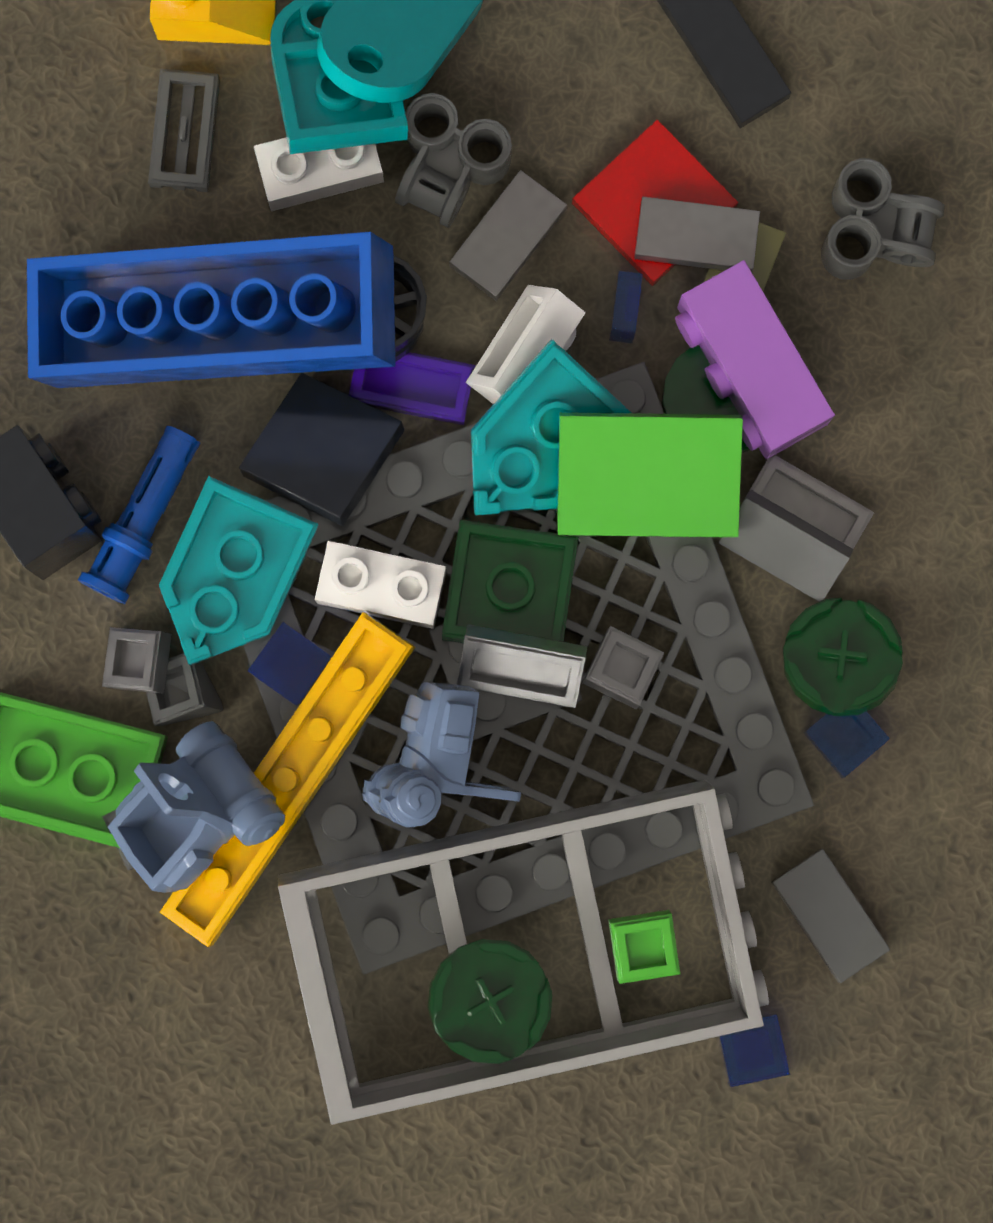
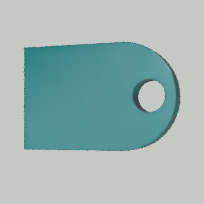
[270,0,408,154]
[317,0,483,103]

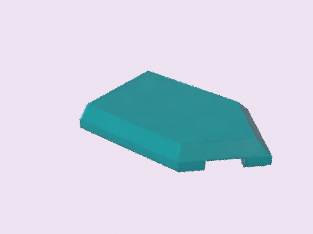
[471,339,632,515]
[159,476,319,665]

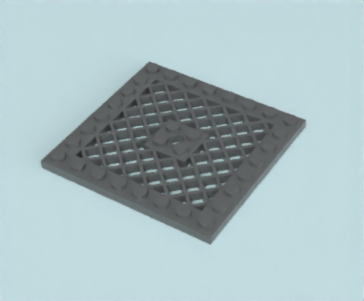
[243,362,815,975]

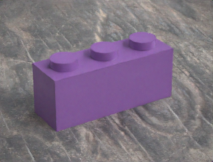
[675,260,835,460]

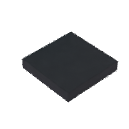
[239,373,405,526]

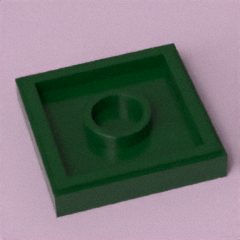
[442,520,579,643]

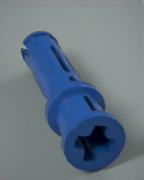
[78,425,201,604]

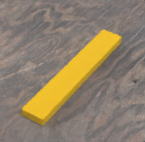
[160,612,415,947]

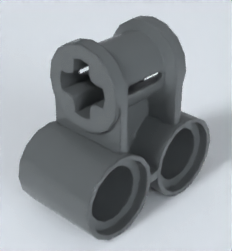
[395,93,512,228]
[821,158,945,280]

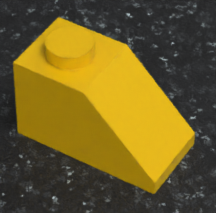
[150,0,276,45]

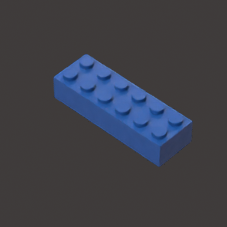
[27,232,396,388]

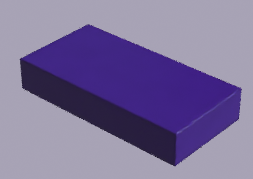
[349,352,475,425]

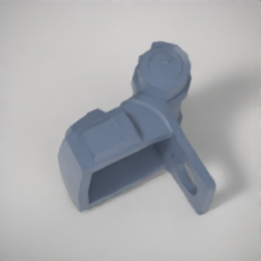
[362,682,521,828]
[108,721,285,893]

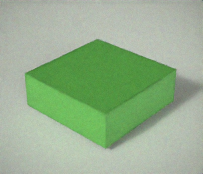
[608,910,680,984]

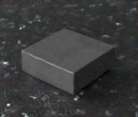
[582,626,664,709]
[102,627,172,693]

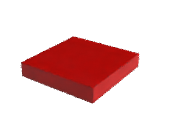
[572,120,739,286]

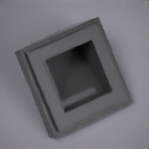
[146,653,224,727]

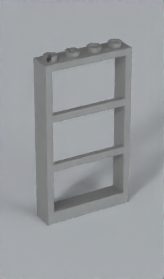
[278,780,769,1125]

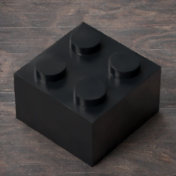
[0,425,102,580]

